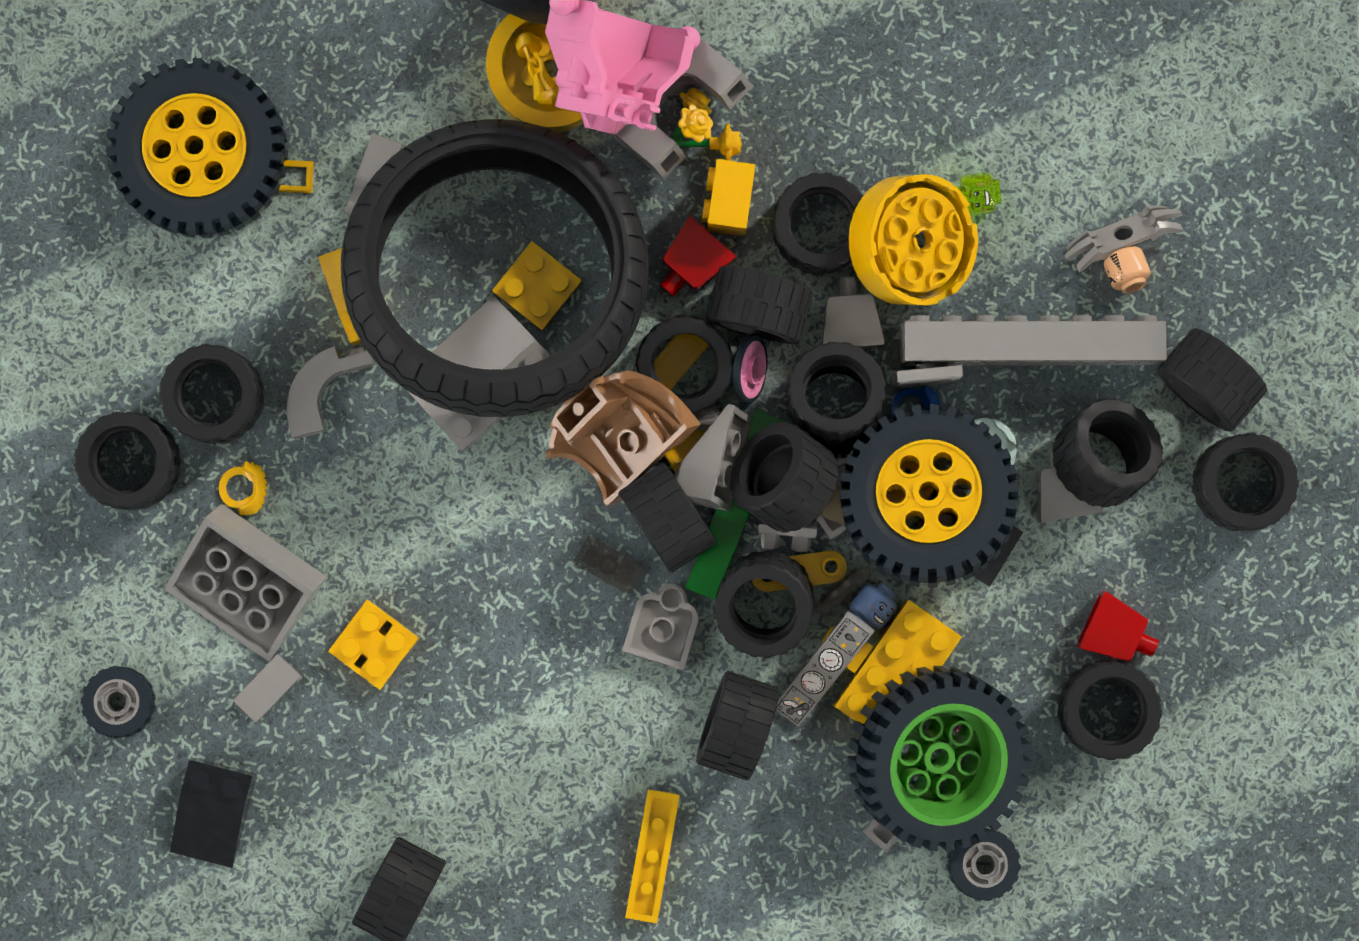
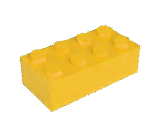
[833,600,962,724]

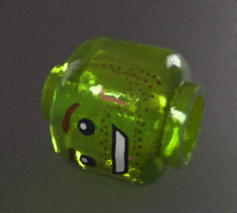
[957,172,1001,216]

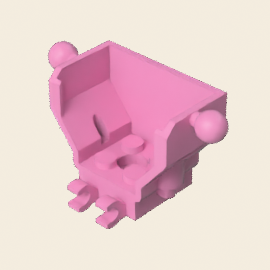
[545,0,700,134]

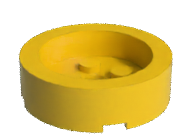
[486,14,584,133]
[849,174,978,305]

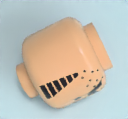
[1103,246,1151,294]

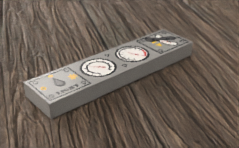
[776,611,874,727]

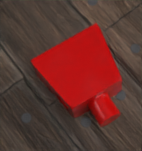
[659,216,736,297]
[1075,591,1159,661]

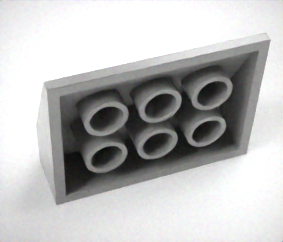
[408,296,551,452]
[164,504,327,662]

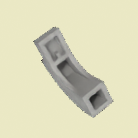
[287,346,376,439]

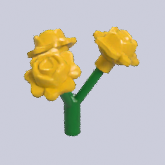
[670,88,742,161]

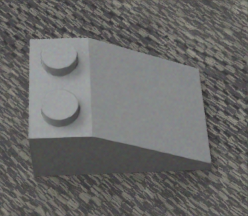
[674,404,753,512]

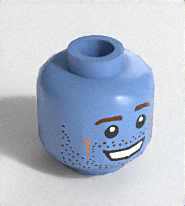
[850,583,898,630]

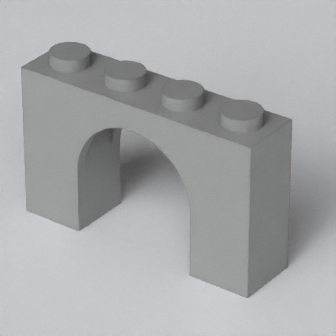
[610,38,752,180]

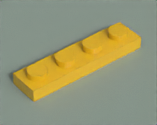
[625,789,680,924]

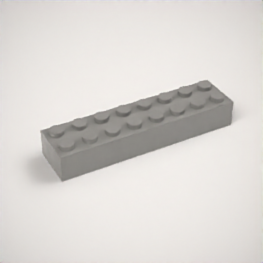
[900,315,1167,366]

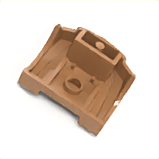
[546,370,701,506]

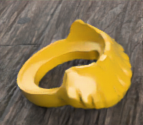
[219,461,267,516]

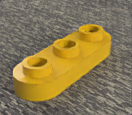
[751,551,847,592]

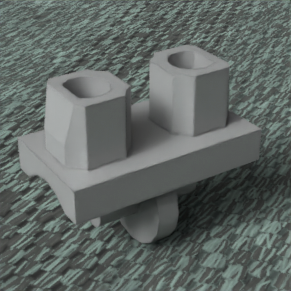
[758,519,817,552]

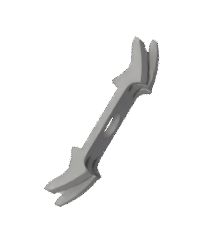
[1065,205,1183,273]

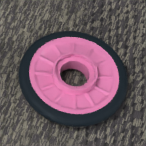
[732,334,768,405]

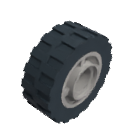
[81,666,156,738]
[946,828,1021,901]

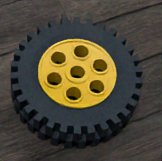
[106,58,288,238]
[840,404,1019,588]

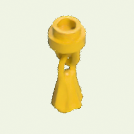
[515,32,558,104]

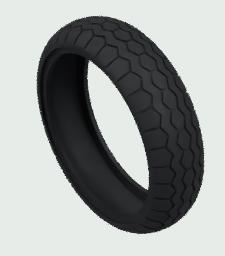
[341,119,649,417]

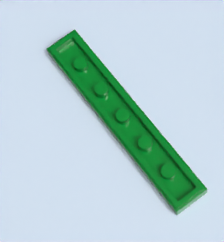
[685,409,786,600]

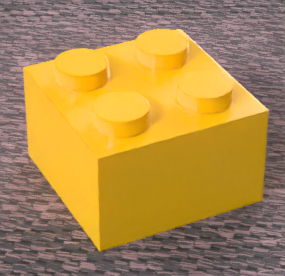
[702,159,756,237]

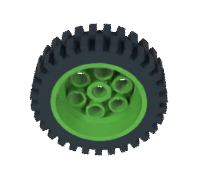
[847,666,1032,851]

